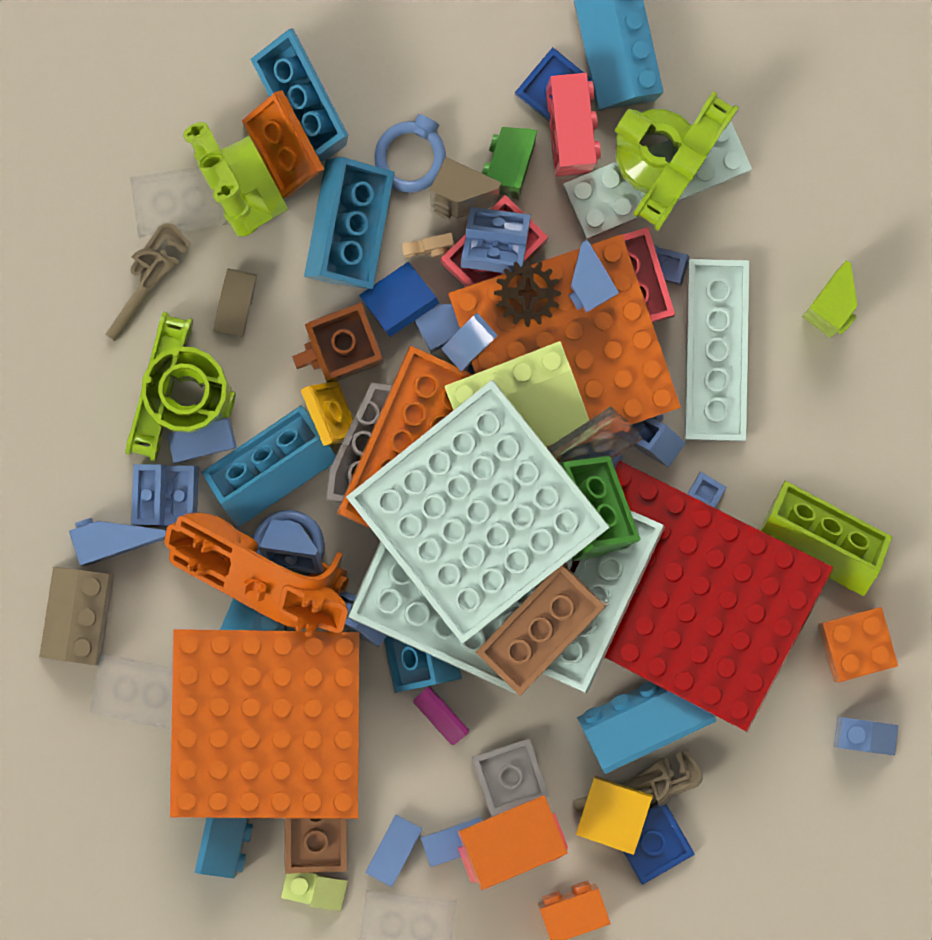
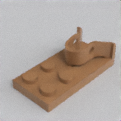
[475,562,609,696]
[284,819,347,874]

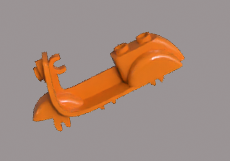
[164,512,349,636]

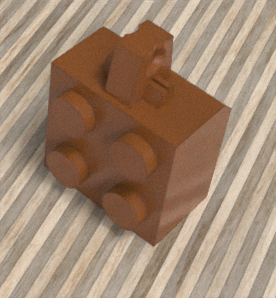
[292,302,384,383]

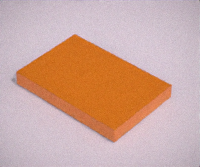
[241,90,325,199]
[457,795,568,890]

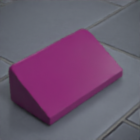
[413,687,469,745]

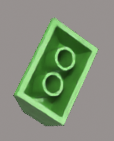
[560,456,641,561]

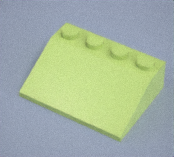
[444,341,592,447]

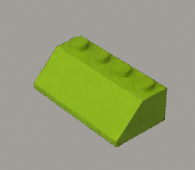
[760,481,892,596]

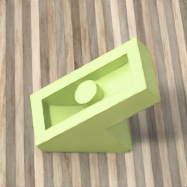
[281,873,348,911]

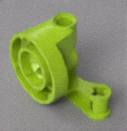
[615,91,739,231]
[183,122,289,237]
[125,312,236,461]

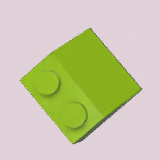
[802,260,858,338]

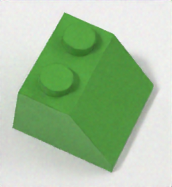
[482,127,537,200]

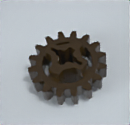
[494,260,561,327]

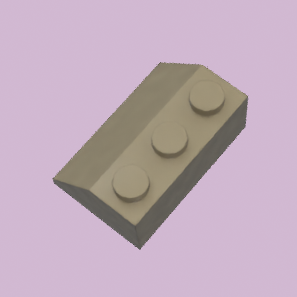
[430,157,501,220]
[39,567,114,666]

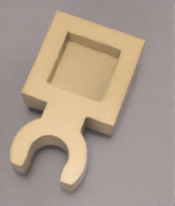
[402,233,454,259]

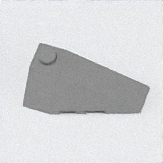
[326,383,392,503]

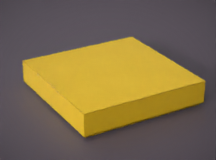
[301,381,354,446]
[576,776,653,855]

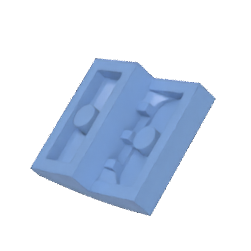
[461,207,531,275]
[131,464,199,526]

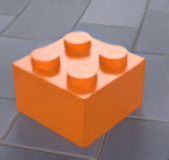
[818,607,898,682]
[538,881,611,940]

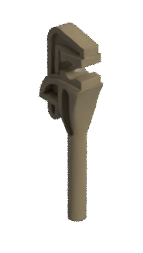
[105,223,191,341]
[573,750,703,812]

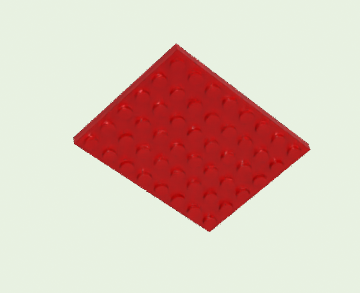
[570,460,834,733]

